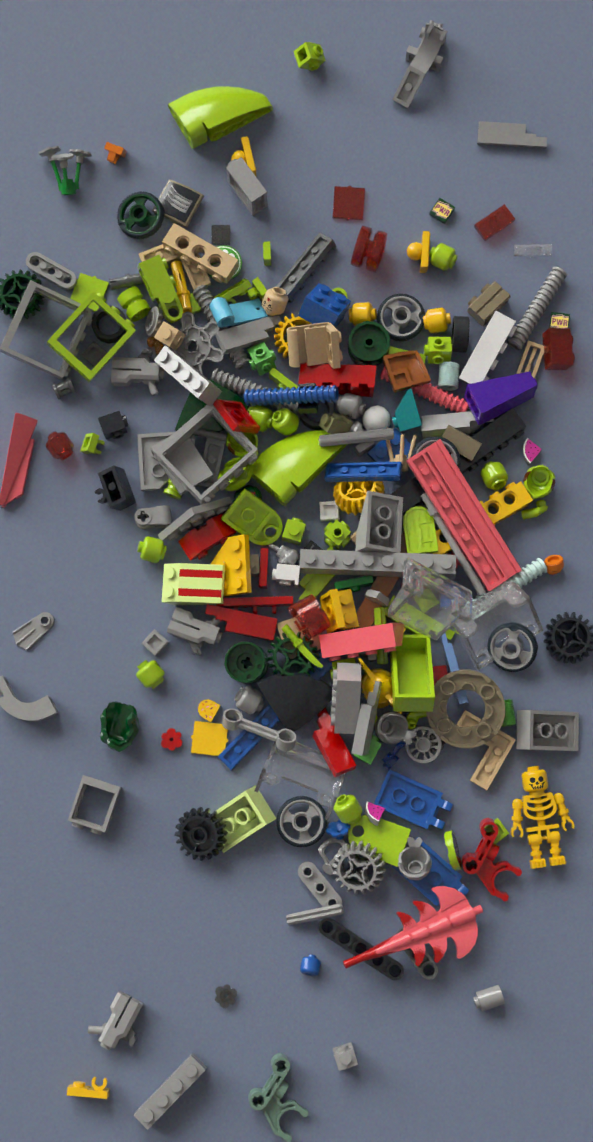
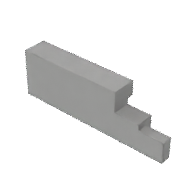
[477,121,547,148]
[215,315,281,354]
[421,411,494,438]
[352,681,382,756]

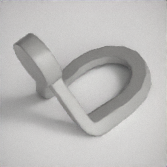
[318,838,346,875]

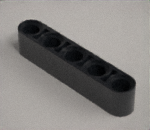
[318,917,404,980]

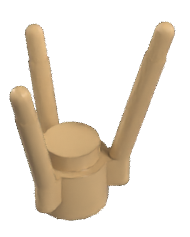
[386,434,417,472]

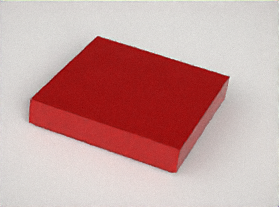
[213,399,260,434]

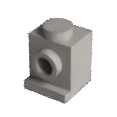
[332,1042,358,1071]

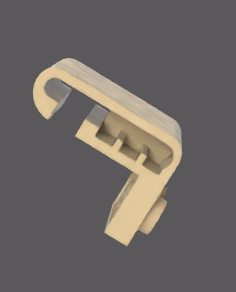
[287,322,343,369]

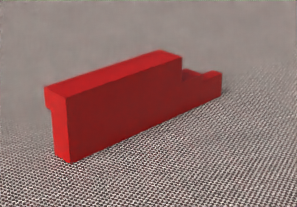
[205,604,278,641]
[312,708,357,778]

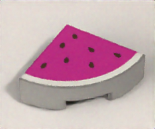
[522,438,542,465]
[365,801,385,826]

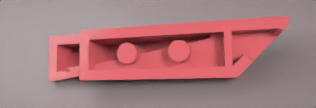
[0,413,38,508]

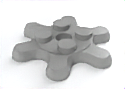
[163,312,224,375]

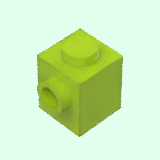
[282,517,306,546]

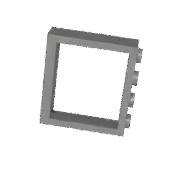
[0,280,93,380]
[154,404,258,505]

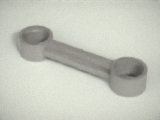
[222,709,296,751]

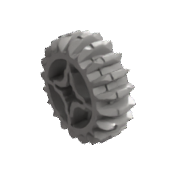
[332,841,386,895]

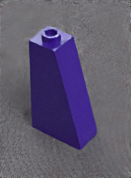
[464,371,538,425]

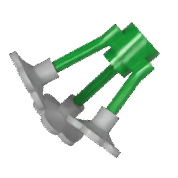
[38,146,92,195]

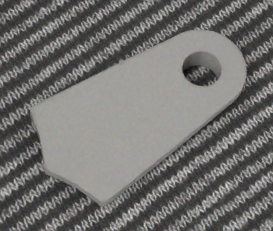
[12,612,54,651]

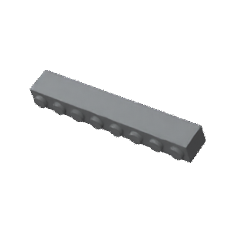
[300,549,456,579]

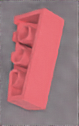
[319,622,404,661]

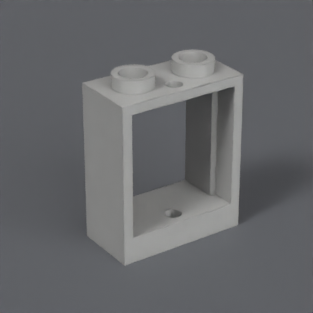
[226,157,268,216]
[68,775,122,835]

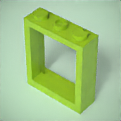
[47,292,136,383]

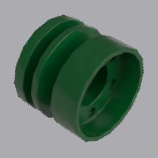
[224,642,269,684]

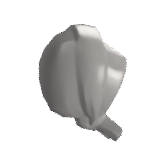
[375,712,416,745]
[398,837,432,880]

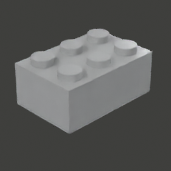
[331,663,361,734]

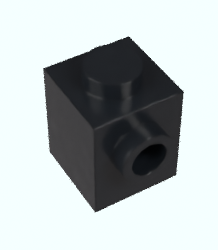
[98,411,129,440]

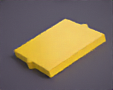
[191,721,229,756]

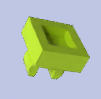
[247,277,267,301]
[80,433,105,454]

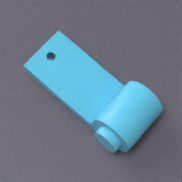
[209,297,268,328]

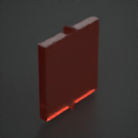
[333,185,365,221]

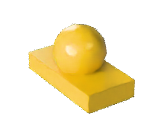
[231,136,257,176]
[407,231,430,273]

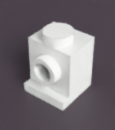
[272,564,300,587]

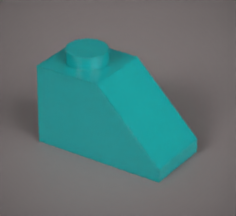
[392,388,422,432]

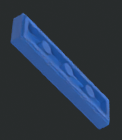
[324,462,403,482]

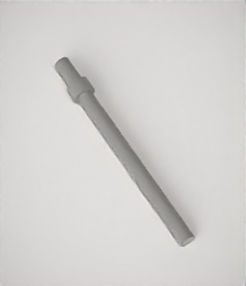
[421,493,486,596]

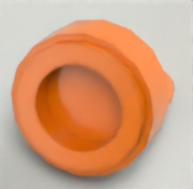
[544,555,564,575]

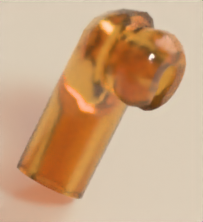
[147,336,164,356]

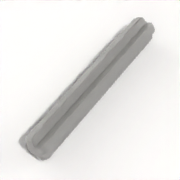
[319,428,394,447]

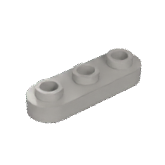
[26,252,77,290]
[298,862,342,907]

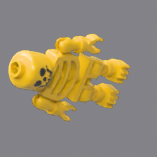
[510,766,575,869]

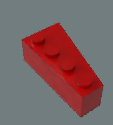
[298,362,376,398]

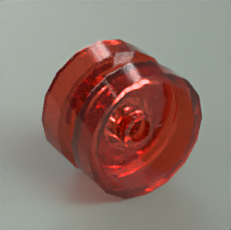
[351,225,388,273]

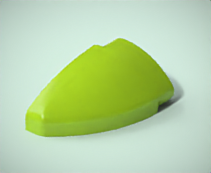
[168,86,273,149]
[252,430,348,507]

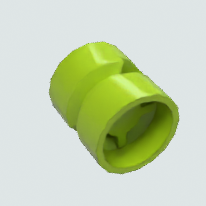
[117,286,151,322]

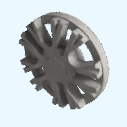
[405,726,442,763]

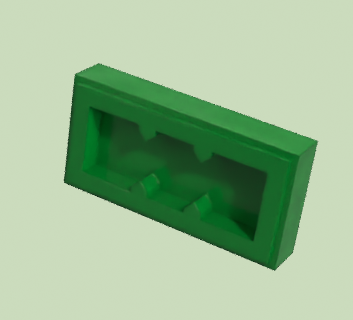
[334,575,373,592]

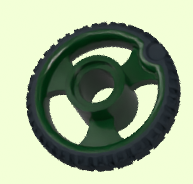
[117,191,164,239]

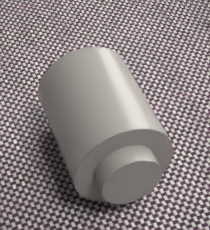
[473,985,505,1012]

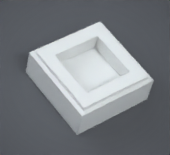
[319,501,340,522]

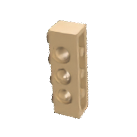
[162,223,239,284]

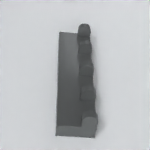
[276,233,337,303]

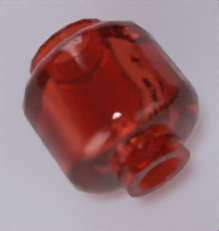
[46,431,74,460]

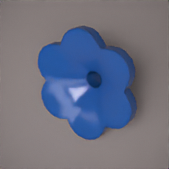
[326,820,351,840]

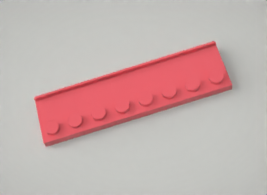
[406,439,522,592]

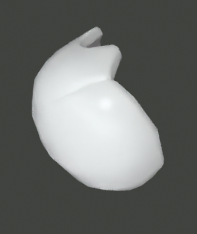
[362,405,391,430]

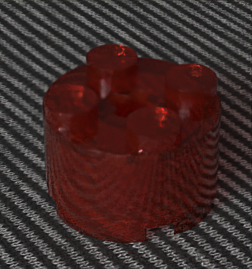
[287,594,331,641]

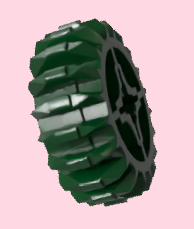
[0,269,45,319]
[267,632,319,677]

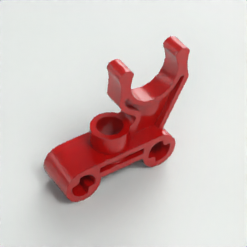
[461,818,522,901]

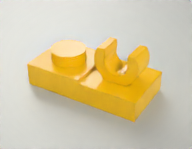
[67,1077,110,1099]

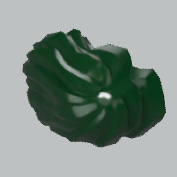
[100,701,140,752]

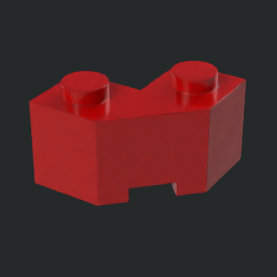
[178,514,236,561]

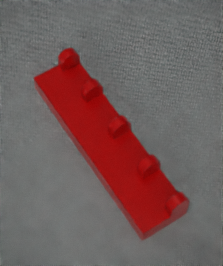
[216,596,294,614]

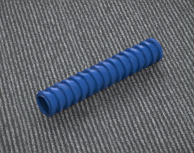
[244,385,339,406]

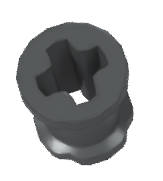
[52,377,76,400]

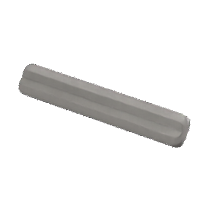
[286,904,344,925]

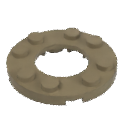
[427,669,505,748]

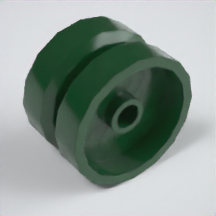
[348,321,390,367]

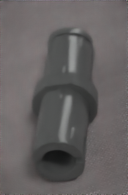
[109,273,144,291]

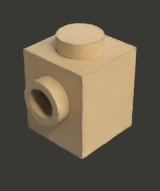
[154,321,186,351]

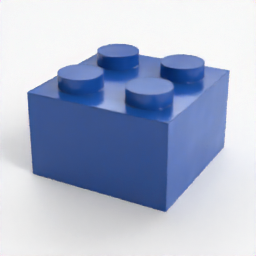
[298,283,351,328]

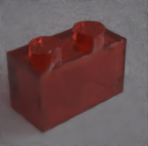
[542,328,575,370]

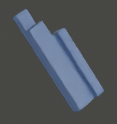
[440,633,469,706]

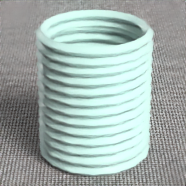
[438,362,460,391]

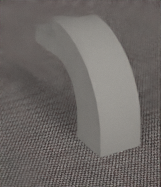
[0,675,59,722]

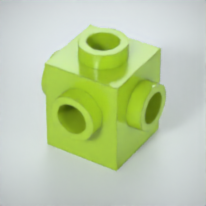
[293,42,326,71]
[424,337,452,364]
[324,519,351,550]

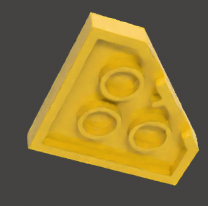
[211,534,252,597]

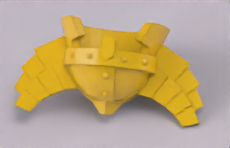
[358,658,402,714]

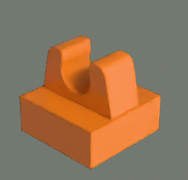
[104,142,127,164]

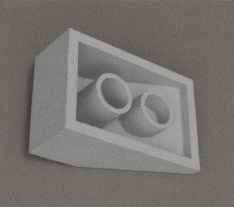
[355,491,403,553]
[516,710,579,751]

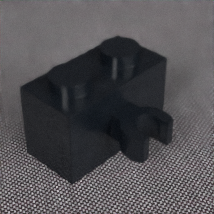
[95,465,136,511]

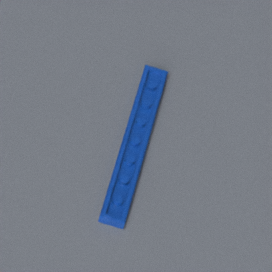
[218,651,339,771]

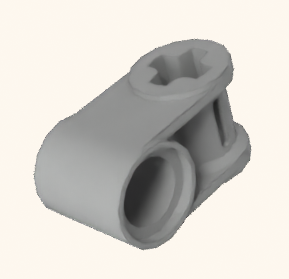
[135,505,172,529]

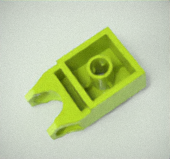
[137,254,183,324]

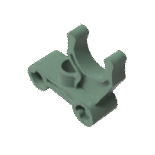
[248,1053,308,1142]

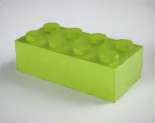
[390,635,435,712]

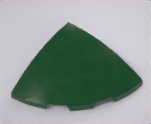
[175,378,249,436]

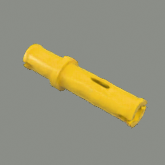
[170,261,192,313]

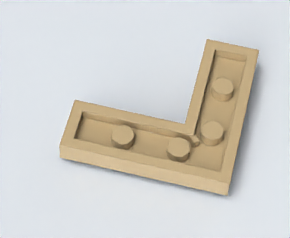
[139,243,211,290]
[456,710,516,791]

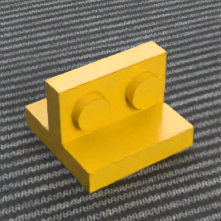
[319,589,359,634]

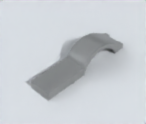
[392,22,448,108]

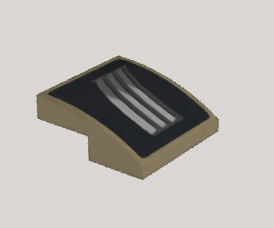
[152,179,204,227]

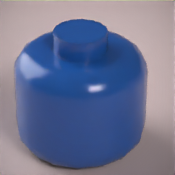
[300,954,321,976]

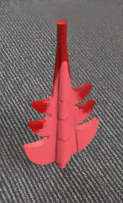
[343,886,483,968]

